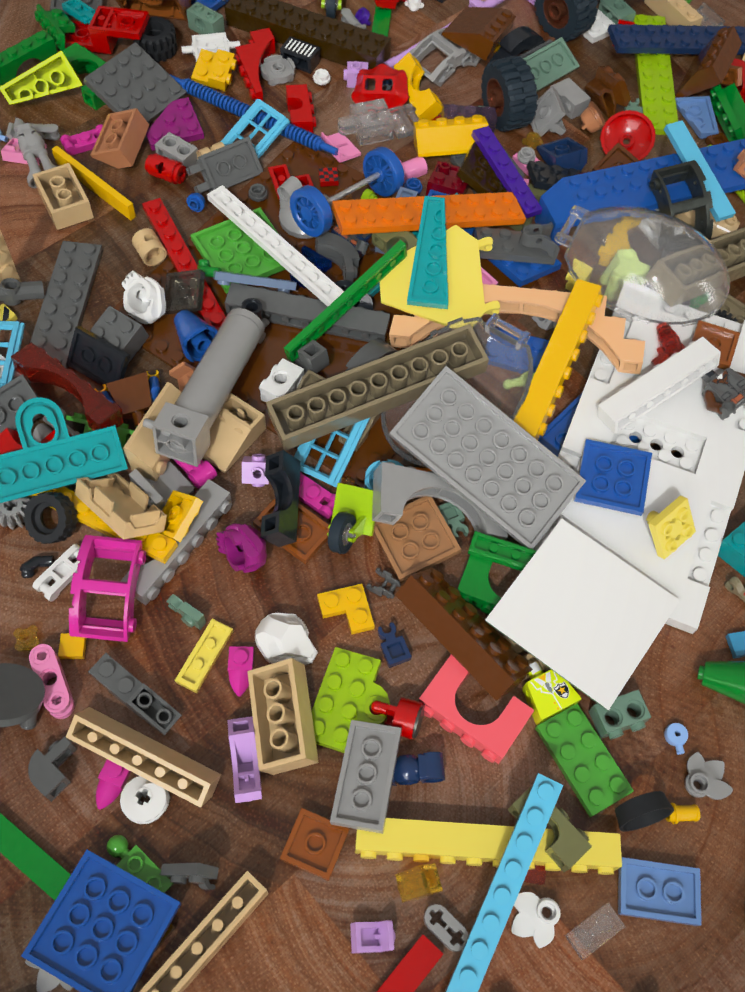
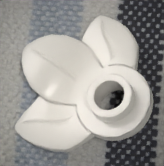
[511,892,560,948]

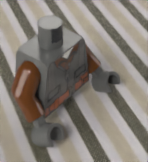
[701,368,745,420]

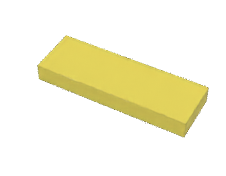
[175,619,233,693]

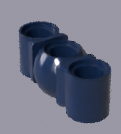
[392,752,445,786]

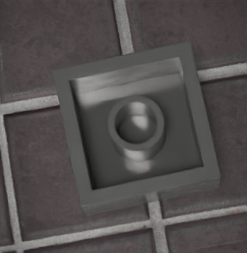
[90,306,149,364]

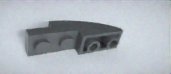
[88,653,182,736]

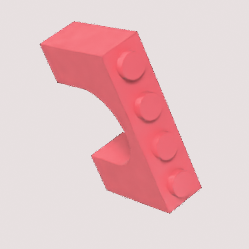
[418,654,534,764]

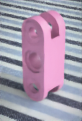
[29,644,75,719]

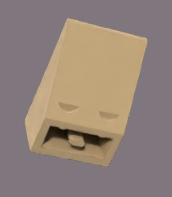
[203,393,266,473]

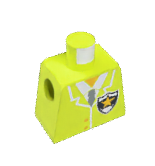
[522,662,581,725]

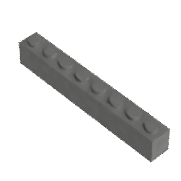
[225,283,390,342]

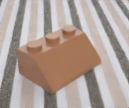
[91,108,149,169]

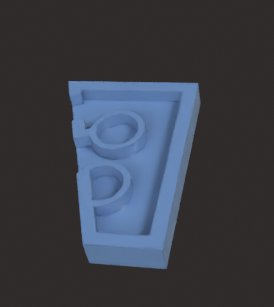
[675,96,719,139]

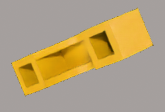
[394,52,445,121]

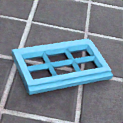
[221,98,290,159]
[0,321,25,388]
[294,417,371,488]

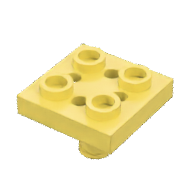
[646,495,696,559]

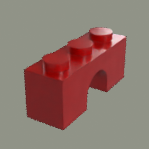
[286,84,316,133]

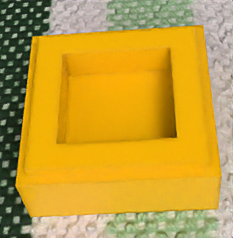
[58,633,87,659]

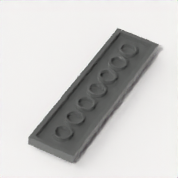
[22,241,103,377]

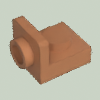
[169,362,196,392]

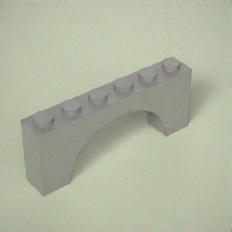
[372,462,508,540]

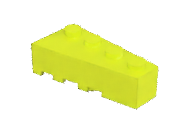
[0,51,84,105]

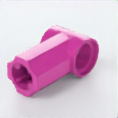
[174,459,217,489]

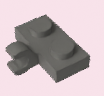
[160,863,219,890]

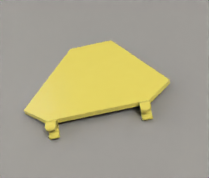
[380,225,500,329]

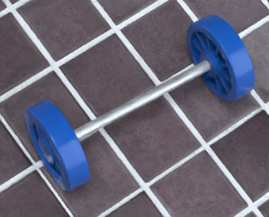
[290,147,404,237]

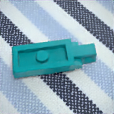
[61,0,95,24]

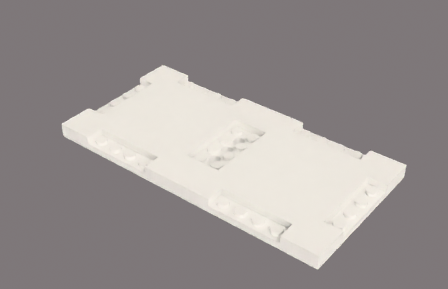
[533,281,745,634]

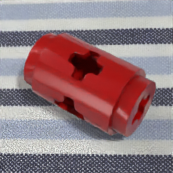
[145,153,187,184]

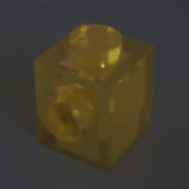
[395,863,443,903]

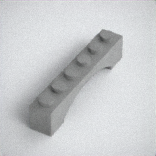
[120,479,232,605]

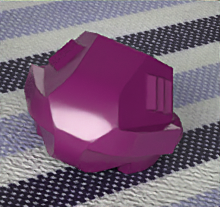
[216,524,267,573]

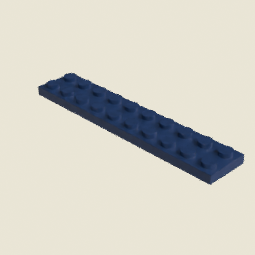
[607,24,745,55]

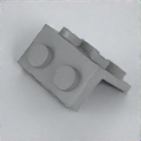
[129,461,194,511]

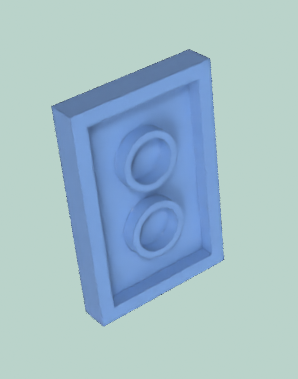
[618,857,702,926]

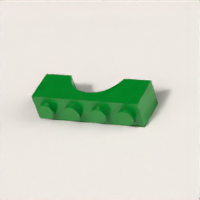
[0,30,57,87]

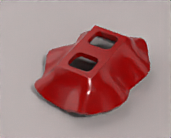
[351,63,408,112]

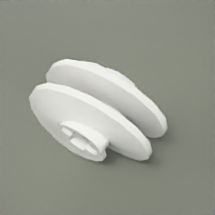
[120,776,170,824]

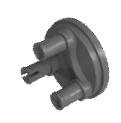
[0,663,45,730]

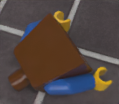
[94,370,160,426]

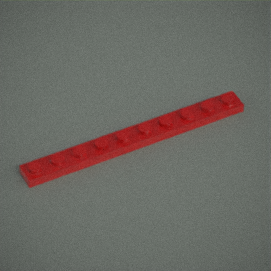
[142,198,226,330]

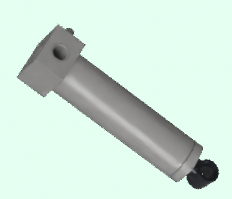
[143,298,264,467]

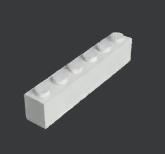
[598,337,721,434]

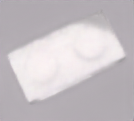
[565,902,626,960]

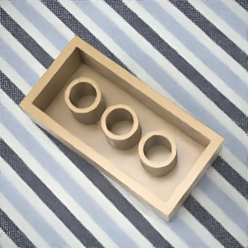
[247,658,319,775]

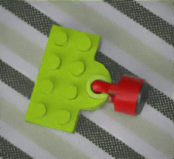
[311,647,425,753]

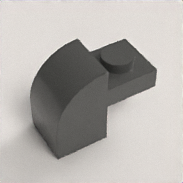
[294,340,329,375]
[28,736,77,802]

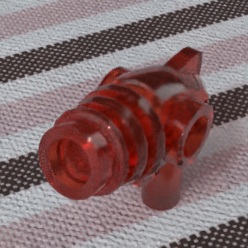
[651,322,686,366]

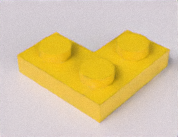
[317,584,375,635]

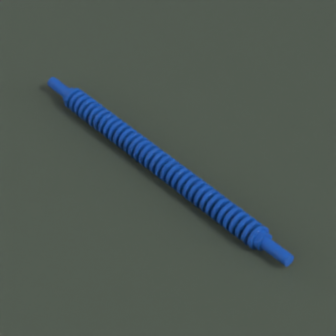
[169,74,339,156]

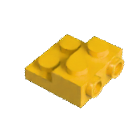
[191,49,237,91]
[160,490,203,542]

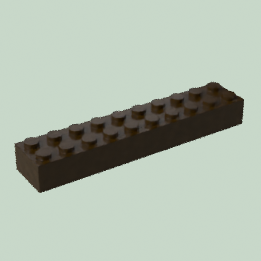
[225,0,391,69]

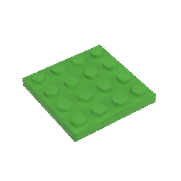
[190,207,285,294]

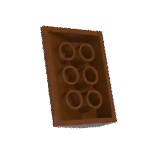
[442,7,516,61]
[675,26,742,98]

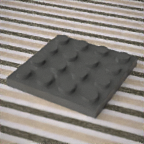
[84,42,187,124]

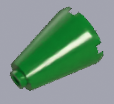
[697,661,745,705]

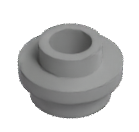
[517,147,536,164]

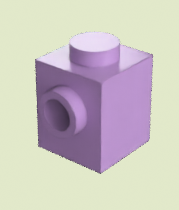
[344,61,368,88]

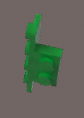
[35,4,75,51]

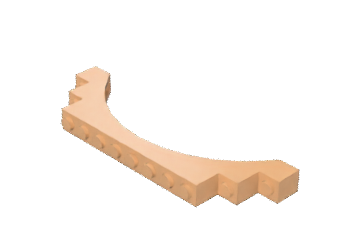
[389,284,645,374]

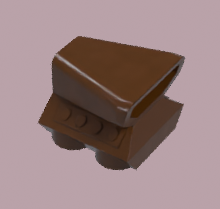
[584,65,631,118]

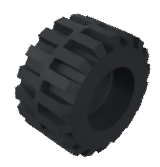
[133,16,177,62]

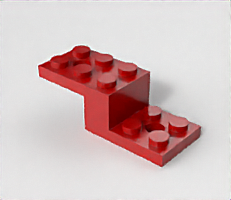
[64,5,150,54]

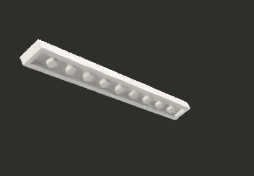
[207,185,344,306]

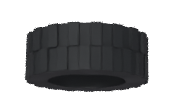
[23,492,78,544]

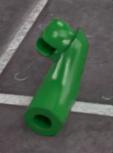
[197,259,222,277]

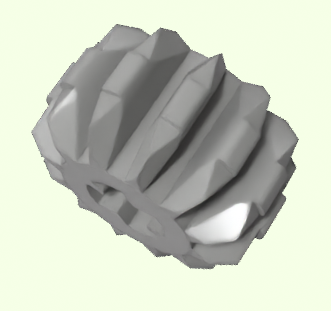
[0,496,31,530]

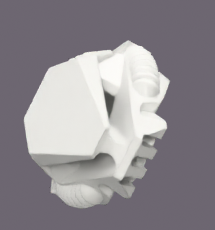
[122,270,166,324]
[255,613,318,665]

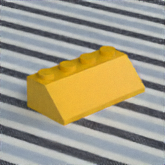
[413,115,488,157]

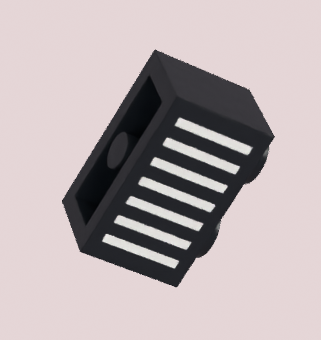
[280,36,320,74]

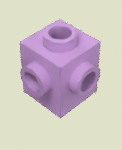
[242,454,269,487]

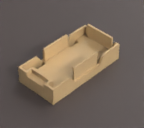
[75,473,167,539]

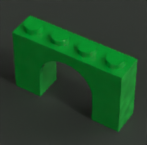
[63,42,106,111]
[457,555,501,615]

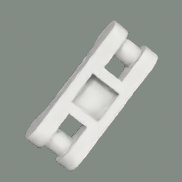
[33,543,80,602]

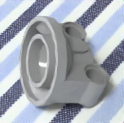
[277,176,332,239]

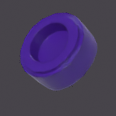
[355,7,371,26]

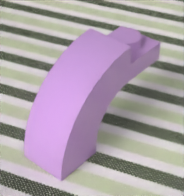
[228,716,262,803]

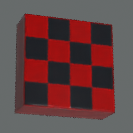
[318,167,339,187]

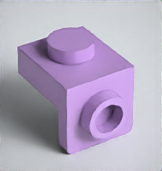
[350,920,395,953]

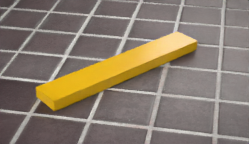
[52,146,136,220]

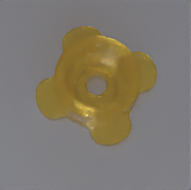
[522,132,543,150]
[13,625,40,651]

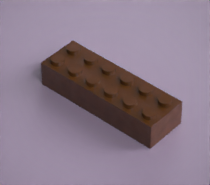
[395,568,533,701]

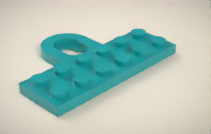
[0,397,128,503]

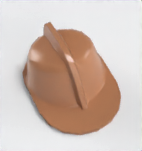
[580,101,605,133]

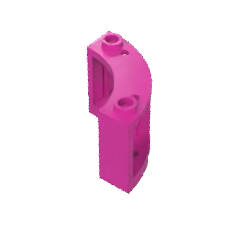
[69,535,146,642]

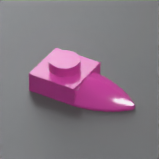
[228,646,254,697]
[96,759,131,810]

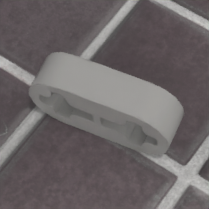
[423,904,469,952]

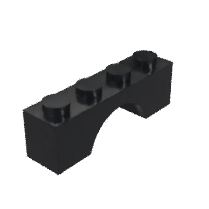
[261,450,301,547]

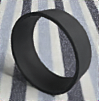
[615,791,674,832]

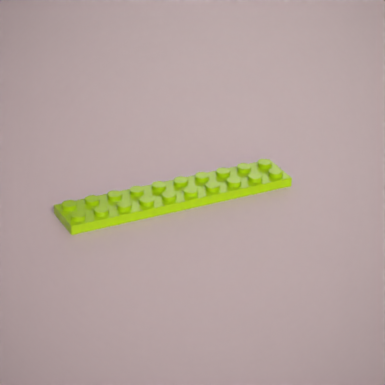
[633,14,678,135]

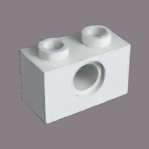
[259,358,304,402]

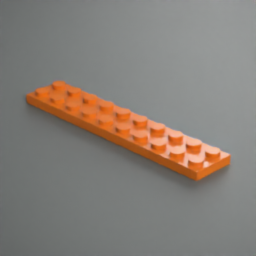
[331,192,526,235]

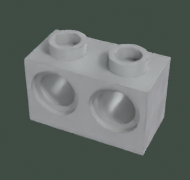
[155,132,198,168]

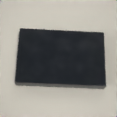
[67,326,130,386]

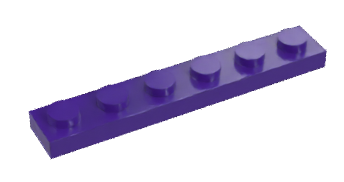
[471,126,543,219]

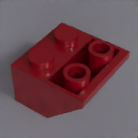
[425,161,469,196]

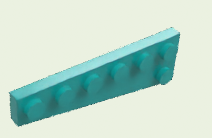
[407,196,448,309]

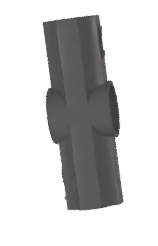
[0,278,44,306]

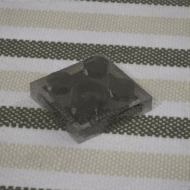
[165,269,205,315]

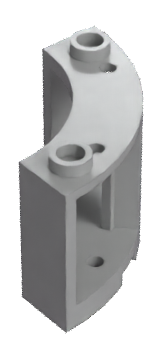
[410,28,481,87]

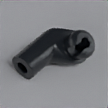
[20,555,55,578]

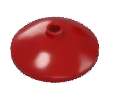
[600,110,655,161]

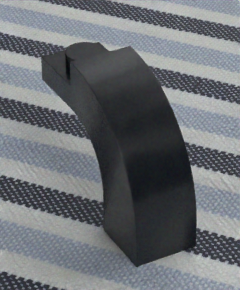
[490,26,545,62]

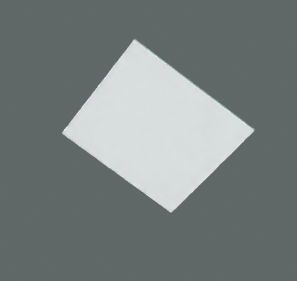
[485,519,680,711]

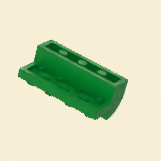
[710,83,745,142]

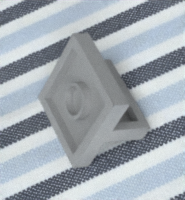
[531,87,566,138]

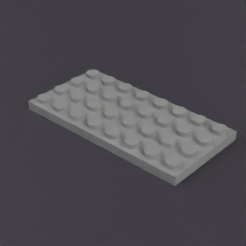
[389,366,586,549]

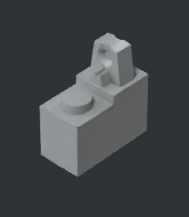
[550,78,591,119]

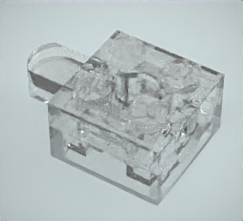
[337,98,395,146]

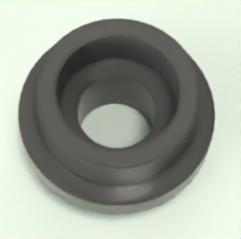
[248,183,267,201]

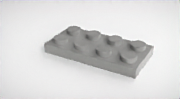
[330,720,402,834]

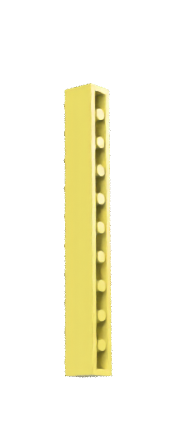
[355,818,622,875]

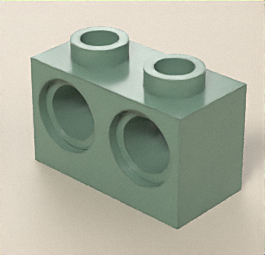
[588,690,651,740]

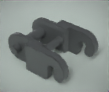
[366,568,401,599]

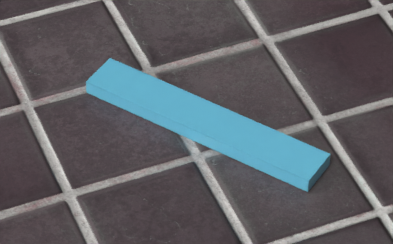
[664,120,736,222]

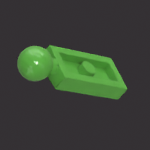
[106,835,174,893]

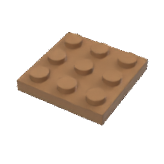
[373,496,462,582]

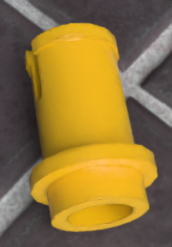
[665,803,700,824]

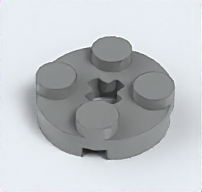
[260,55,295,86]

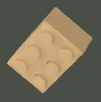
[32,163,94,230]

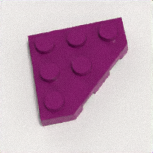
[146,97,204,151]

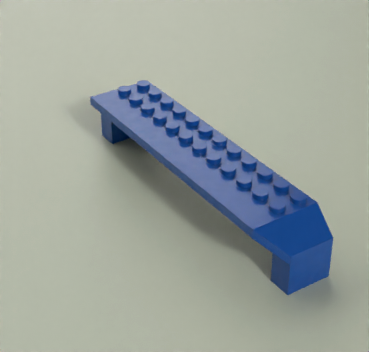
[534,139,745,245]

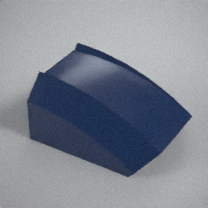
[536,137,588,171]

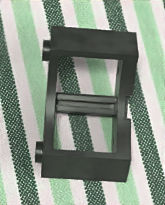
[649,160,714,254]

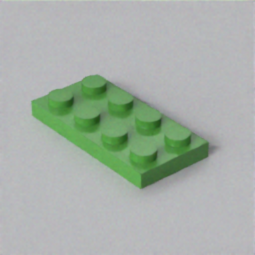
[535,704,634,818]

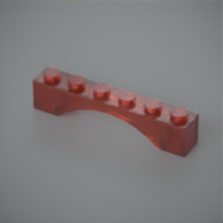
[11,342,123,431]

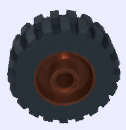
[534,0,598,42]
[481,55,538,132]

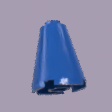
[174,310,218,362]

